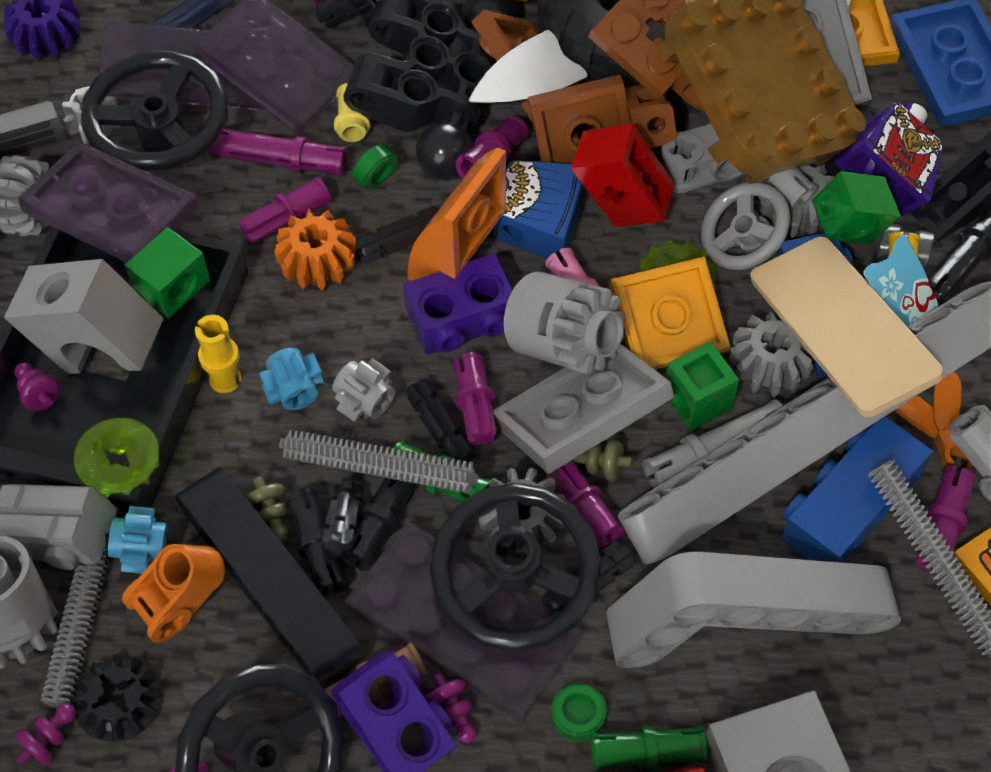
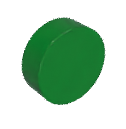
[352,143,398,190]
[551,684,607,742]

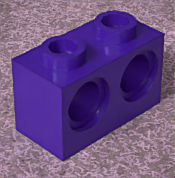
[403,253,513,355]
[328,652,457,772]

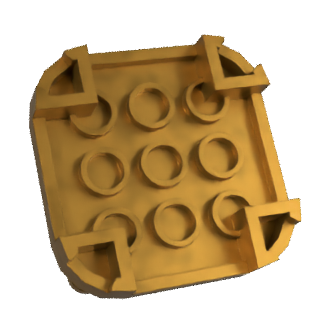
[658,0,866,183]

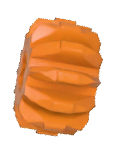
[274,208,357,292]

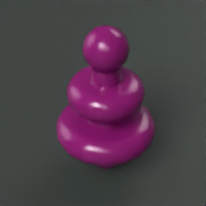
[14,362,61,412]
[425,673,477,743]
[14,703,76,766]

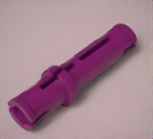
[207,128,349,177]

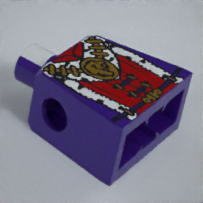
[834,103,943,218]

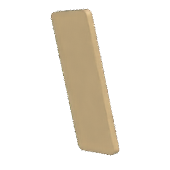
[750,237,943,418]

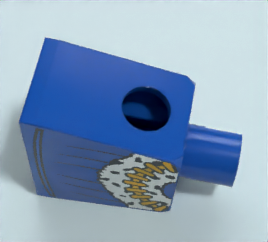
[493,160,585,264]

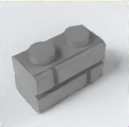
[0,484,117,570]

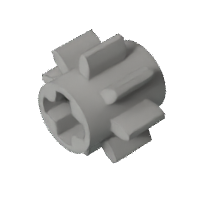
[332,358,395,423]

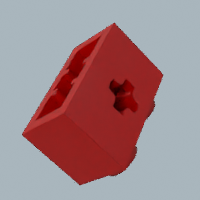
[571,123,675,227]

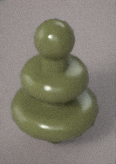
[572,439,633,482]
[246,476,290,543]

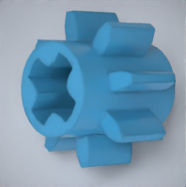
[259,348,325,410]
[108,506,168,574]

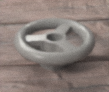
[701,182,790,270]

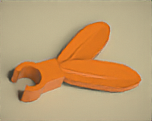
[895,371,973,471]

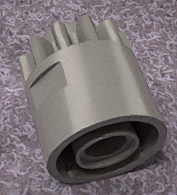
[504,271,626,374]
[0,536,58,669]

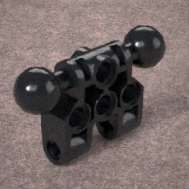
[343,0,516,181]

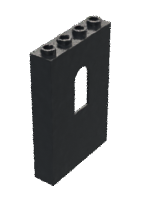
[0,205,249,516]

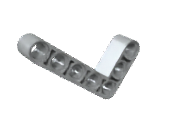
[606,552,901,669]

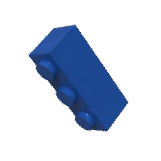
[781,416,933,563]

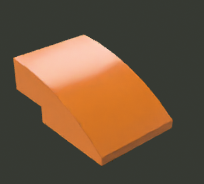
[408,147,506,281]

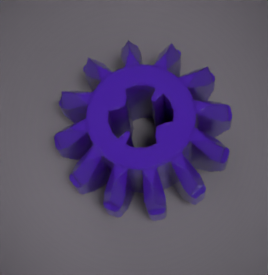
[4,0,81,62]

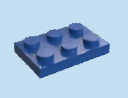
[890,0,991,127]

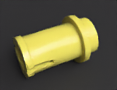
[334,83,370,142]

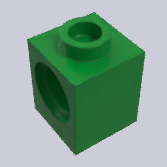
[812,171,901,244]
[124,227,210,319]
[666,341,739,431]

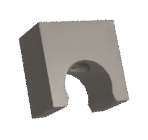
[4,259,164,374]
[706,690,850,772]

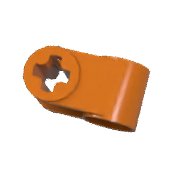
[121,544,225,643]

